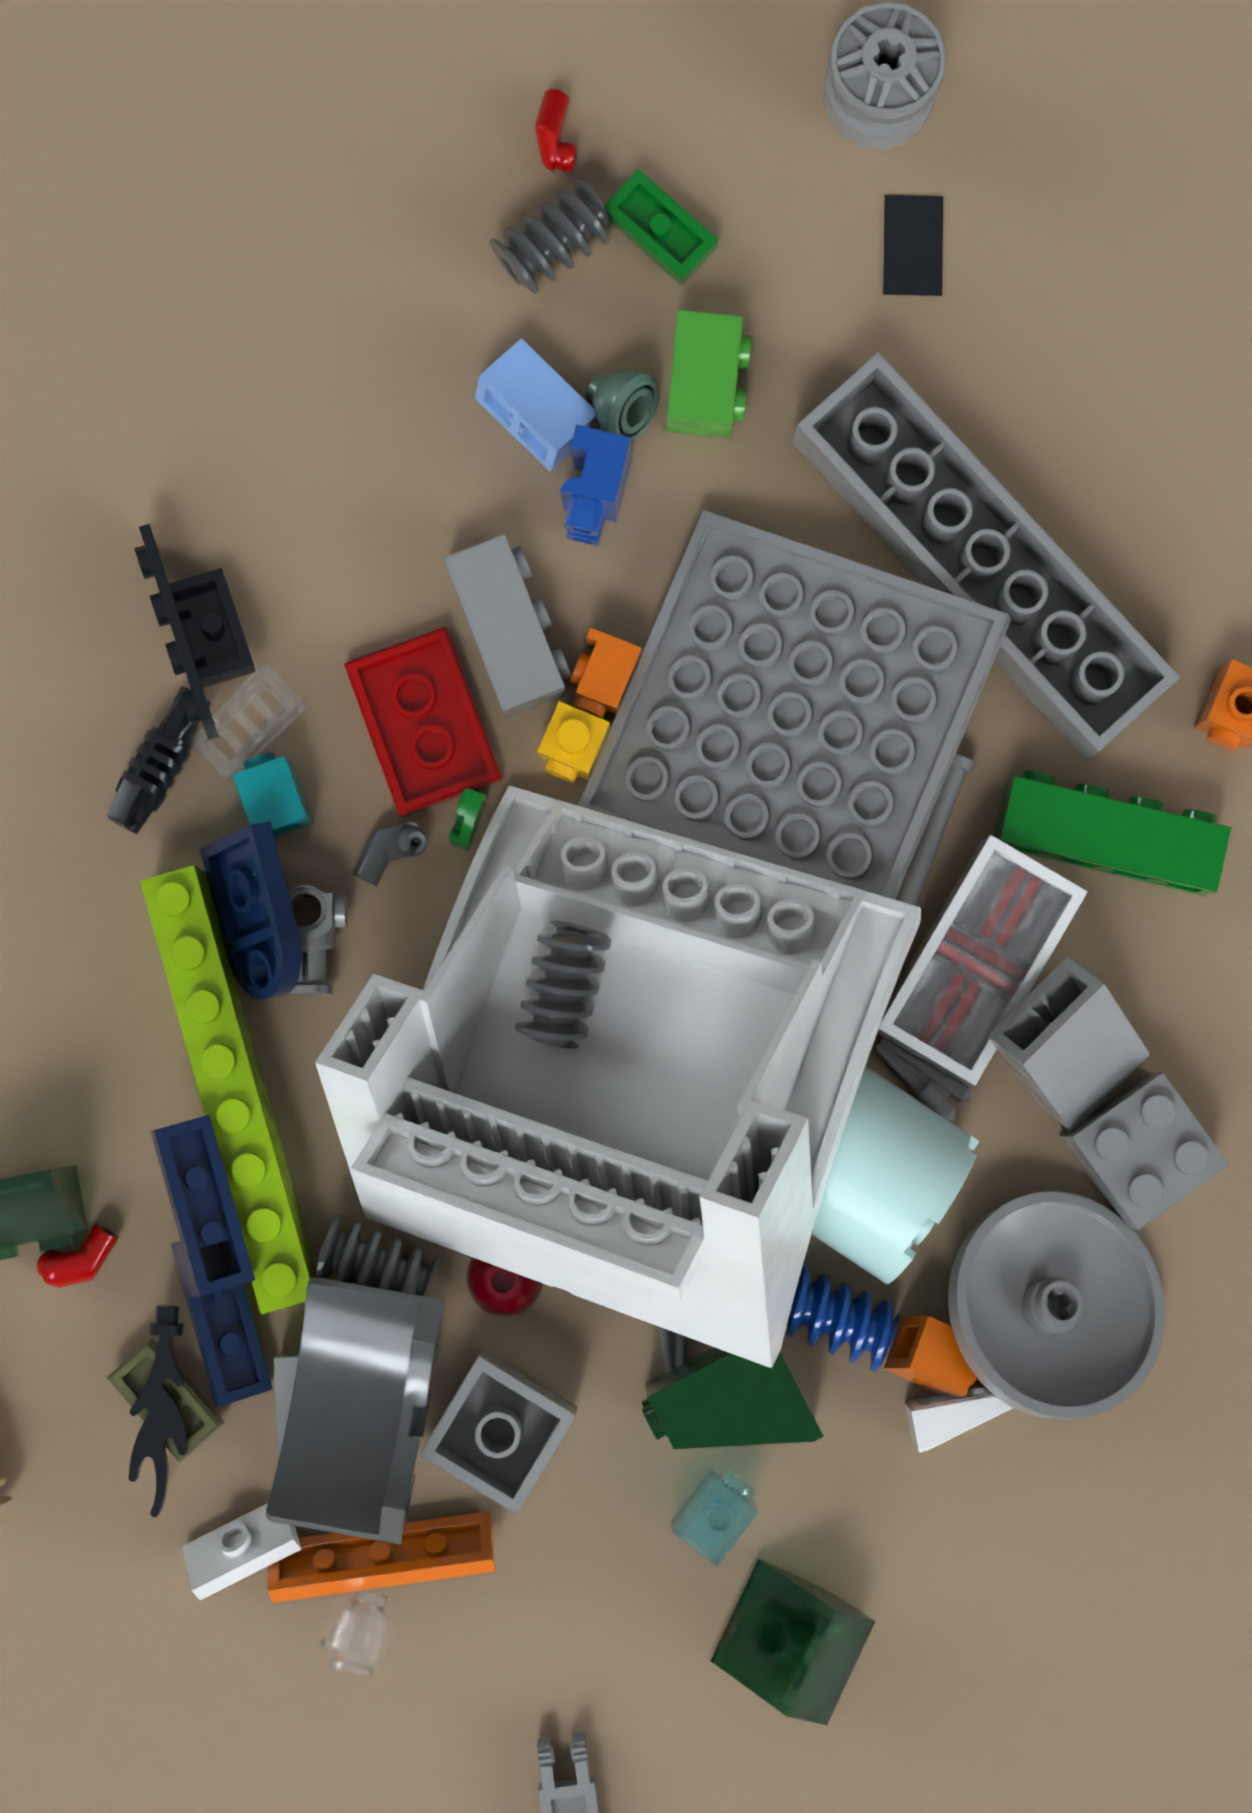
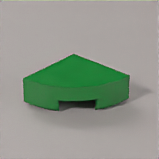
[449,788,488,851]

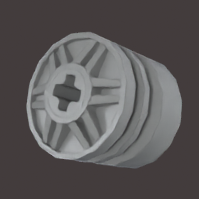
[823,2,946,150]

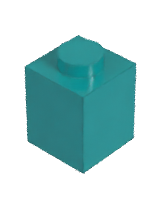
[232,752,314,838]

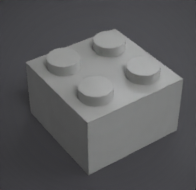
[1060,1072,1229,1230]
[419,1348,577,1515]

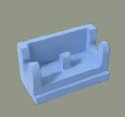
[474,338,596,473]

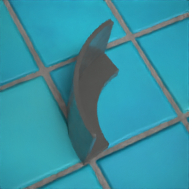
[266,1277,445,1545]

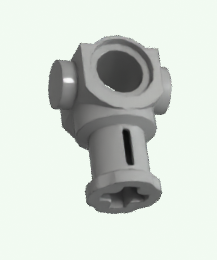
[286,884,348,995]

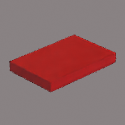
[343,626,503,818]

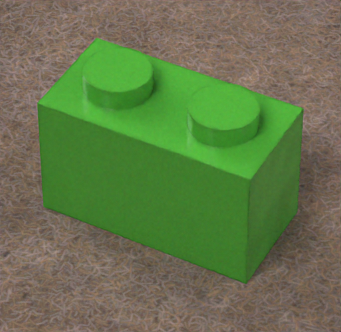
[666,310,752,438]

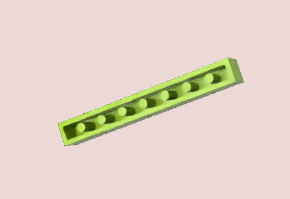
[140,865,316,1315]

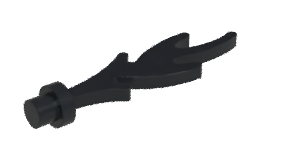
[128,1305,188,1517]

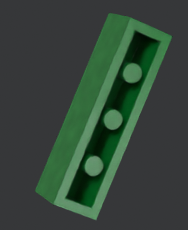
[994,771,1232,896]

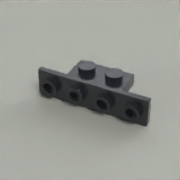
[134,524,256,740]

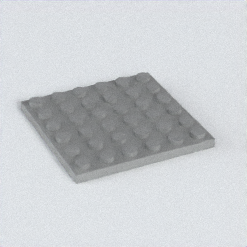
[578,510,1011,900]

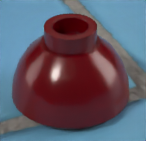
[466,1257,543,1316]

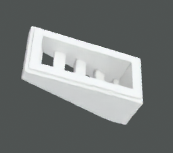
[905,1386,1013,1453]

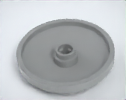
[948,1191,1166,1420]

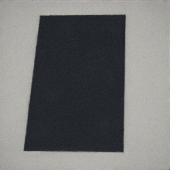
[883,195,943,296]

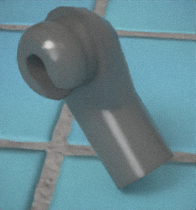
[352,822,428,886]

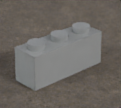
[443,534,572,719]

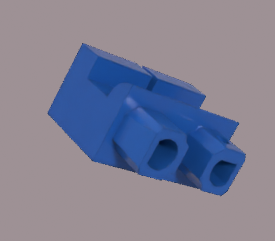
[560,424,632,546]

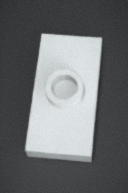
[181,1503,301,1600]

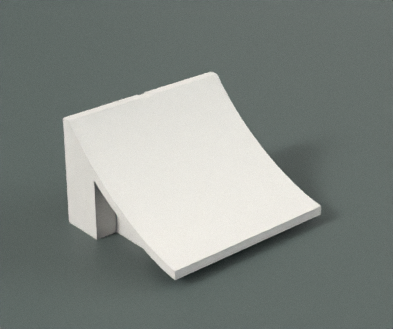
[315,785,921,1368]

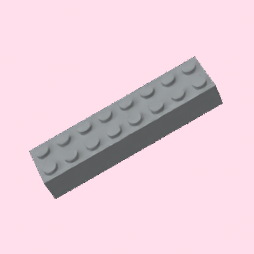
[792,352,1181,760]

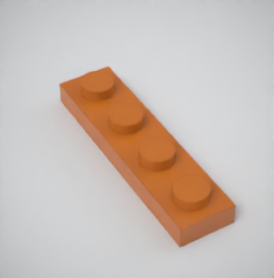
[268,1511,496,1603]

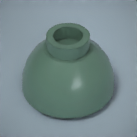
[586,369,659,441]

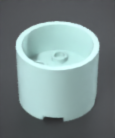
[812,1066,979,1284]

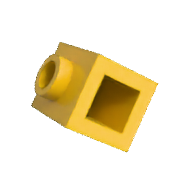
[537,701,610,783]

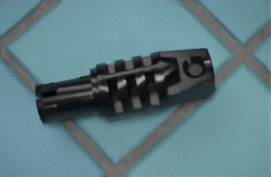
[107,686,211,834]

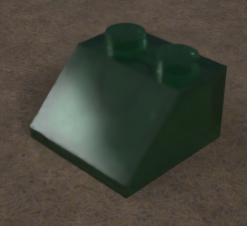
[0,1165,88,1260]
[710,1559,875,1725]

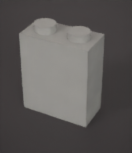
[987,956,1150,1132]

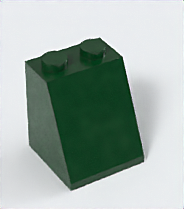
[641,1347,824,1449]

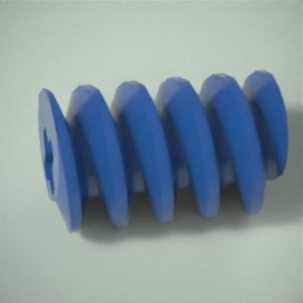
[787,1266,900,1372]

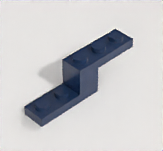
[151,1115,273,1407]

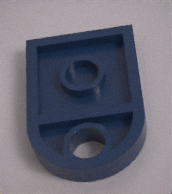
[200,821,302,1000]

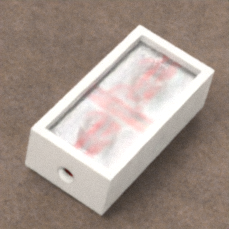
[877,835,1088,1086]

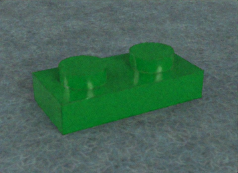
[604,168,718,286]

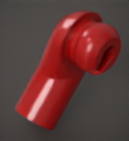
[535,89,577,173]
[36,1224,119,1288]

